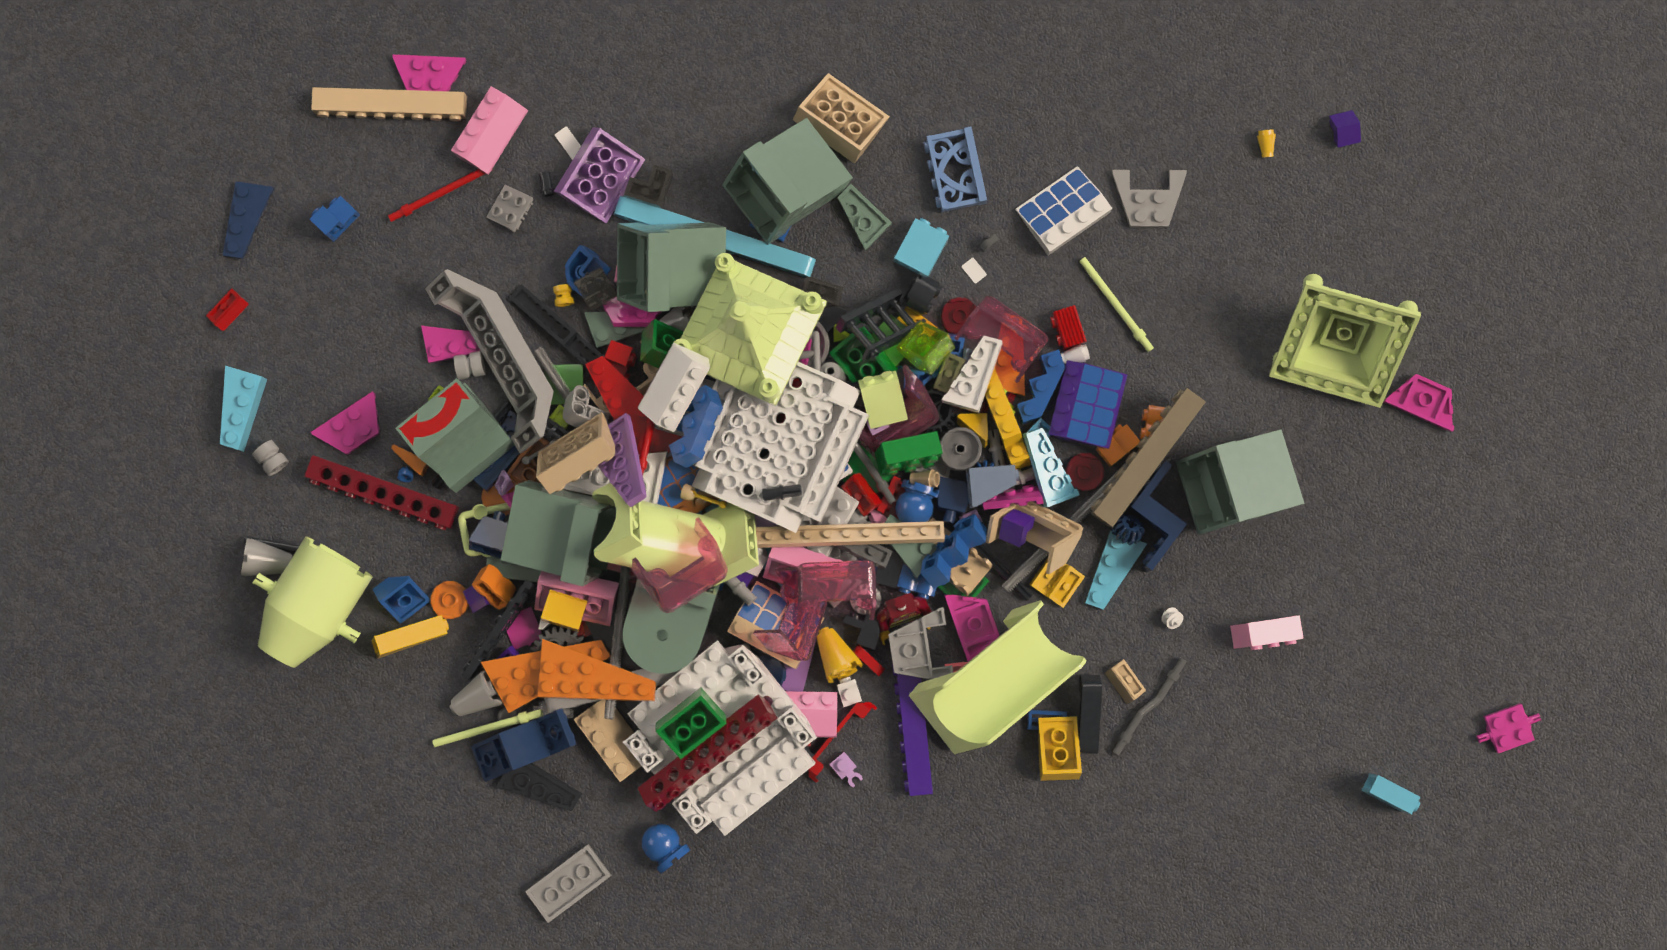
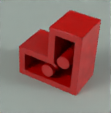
[604,340,637,381]

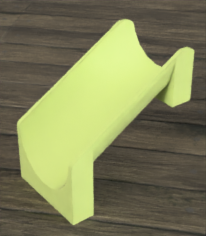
[592,483,759,586]
[909,601,1086,754]

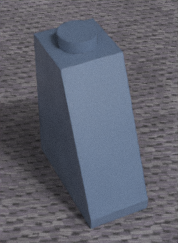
[966,465,1019,508]

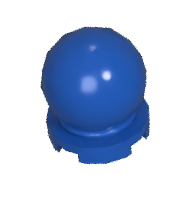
[895,479,940,523]
[642,823,690,874]

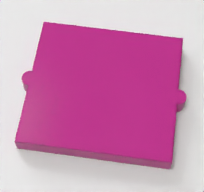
[507,607,542,649]

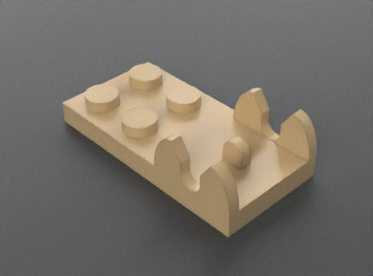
[930,518,992,596]

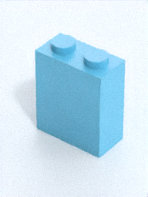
[894,218,949,276]
[1361,774,1420,814]

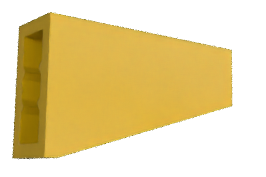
[371,615,449,659]

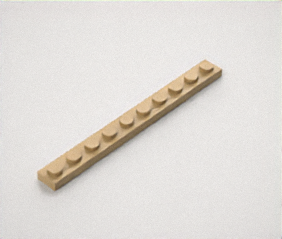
[756,521,945,548]

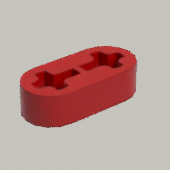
[853,645,885,676]

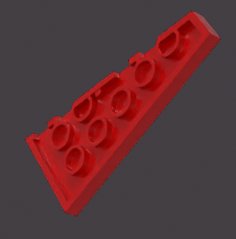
[585,356,682,455]

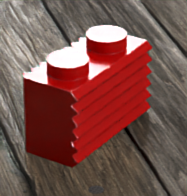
[1050,305,1086,350]

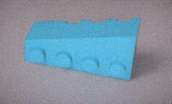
[220,366,267,452]

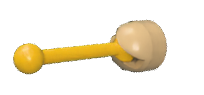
[680,484,727,508]

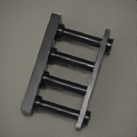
[836,288,926,361]

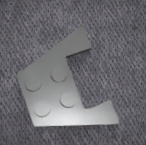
[1112,170,1187,228]
[888,607,953,679]

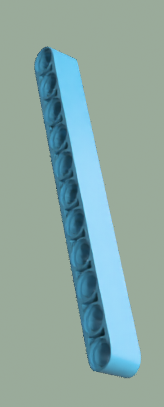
[614,196,816,278]

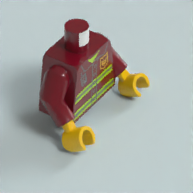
[877,593,932,645]

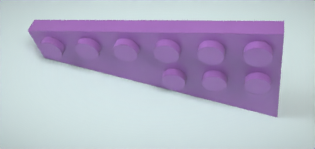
[598,413,647,507]

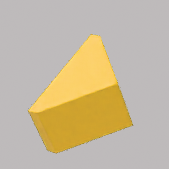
[957,413,988,448]

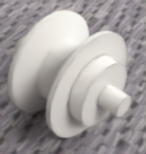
[1162,607,1183,629]

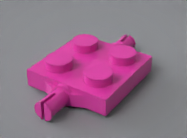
[1476,703,1541,753]

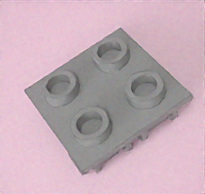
[487,185,533,232]

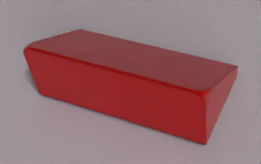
[206,289,249,331]
[841,473,882,517]

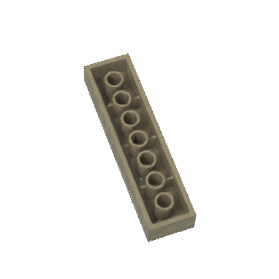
[1091,388,1206,527]

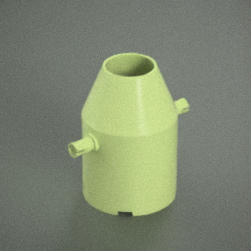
[253,536,373,668]

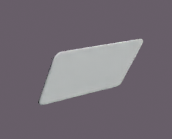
[962,258,987,284]

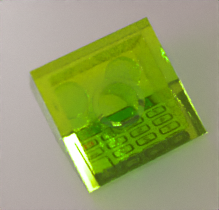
[896,320,955,375]

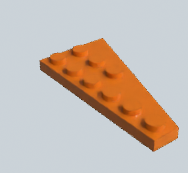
[538,639,656,702]
[481,640,611,713]

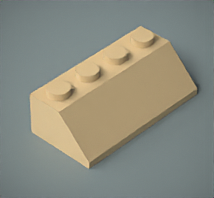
[574,700,642,782]

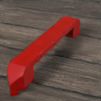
[808,702,877,783]

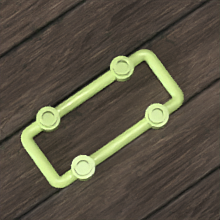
[458,503,511,557]

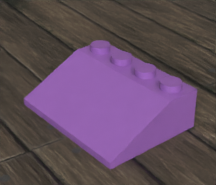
[554,127,645,223]

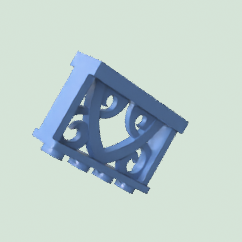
[923,127,987,212]

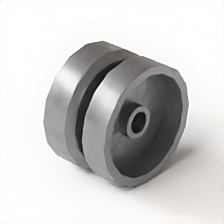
[940,428,982,471]

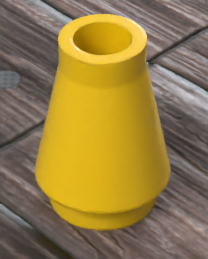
[1257,130,1276,158]

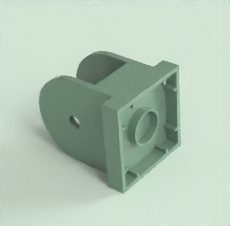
[623,570,720,674]

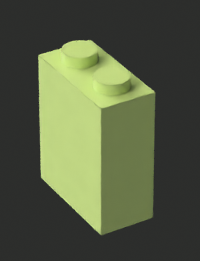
[858,371,908,429]

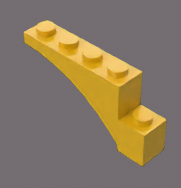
[985,367,1031,470]

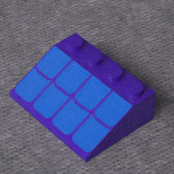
[1049,360,1128,449]

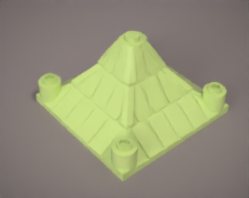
[674,253,827,406]
[1269,274,1421,408]

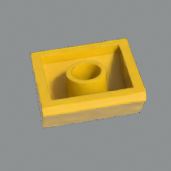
[541,590,587,632]

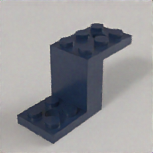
[1127,461,1186,572]
[471,708,576,782]

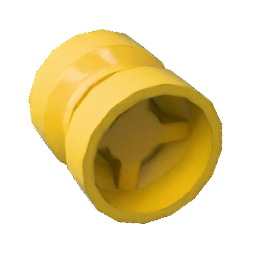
[553,284,574,307]

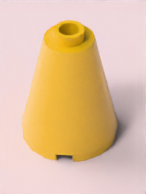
[816,627,863,683]

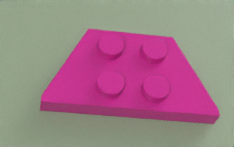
[393,54,466,91]
[597,291,662,327]
[1384,374,1454,432]
[311,391,380,455]
[944,594,1000,662]

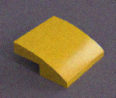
[1029,558,1085,608]

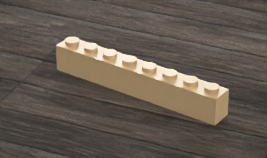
[311,87,467,121]

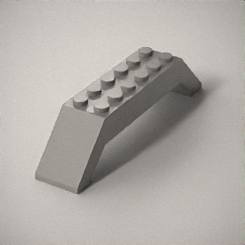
[425,269,554,454]

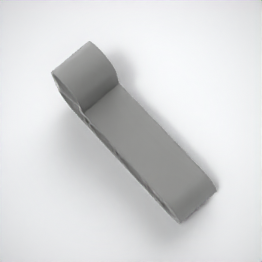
[563,385,614,427]

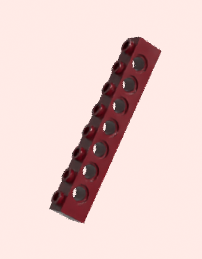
[304,455,460,530]
[638,694,777,812]

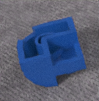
[565,245,612,299]

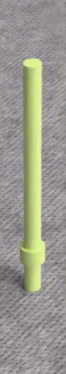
[1079,257,1154,352]
[433,709,543,747]

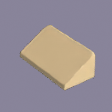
[1105,659,1146,704]

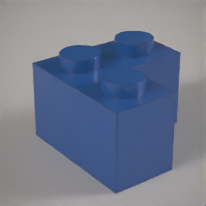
[310,196,360,242]

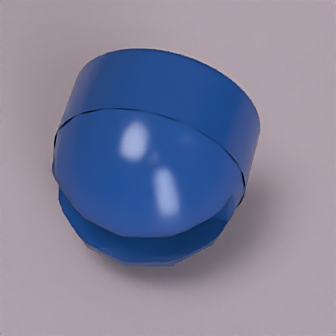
[397,466,414,482]

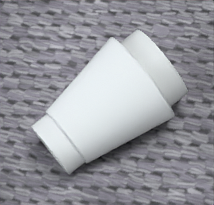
[1061,344,1090,364]

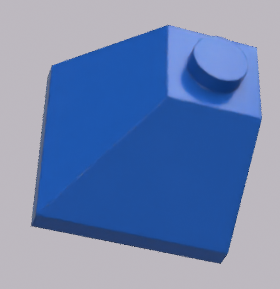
[373,576,431,624]

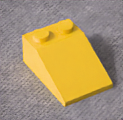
[1038,716,1082,781]

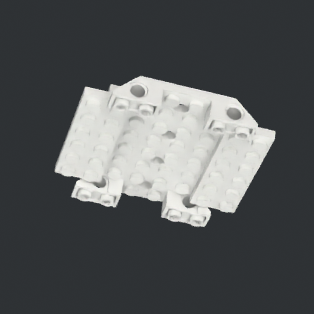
[692,362,869,533]
[623,641,817,836]

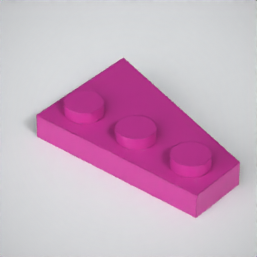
[421,326,481,364]
[982,485,1044,510]

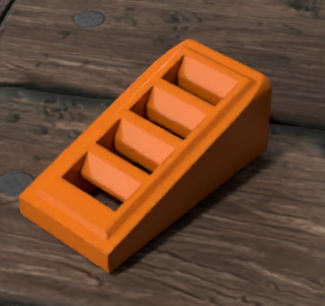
[391,444,429,476]

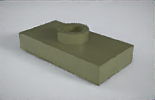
[933,352,966,394]

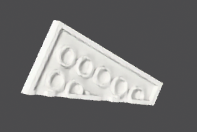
[563,451,668,504]

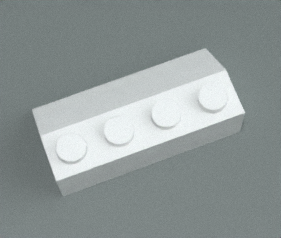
[638,343,710,432]

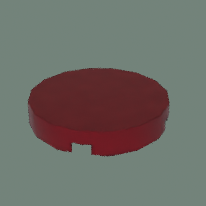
[941,297,979,336]
[1066,453,1104,491]

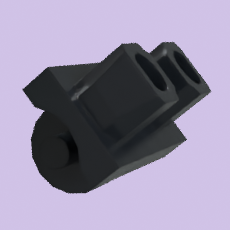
[543,416,569,442]

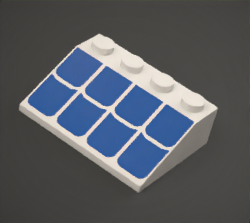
[1015,166,1112,255]

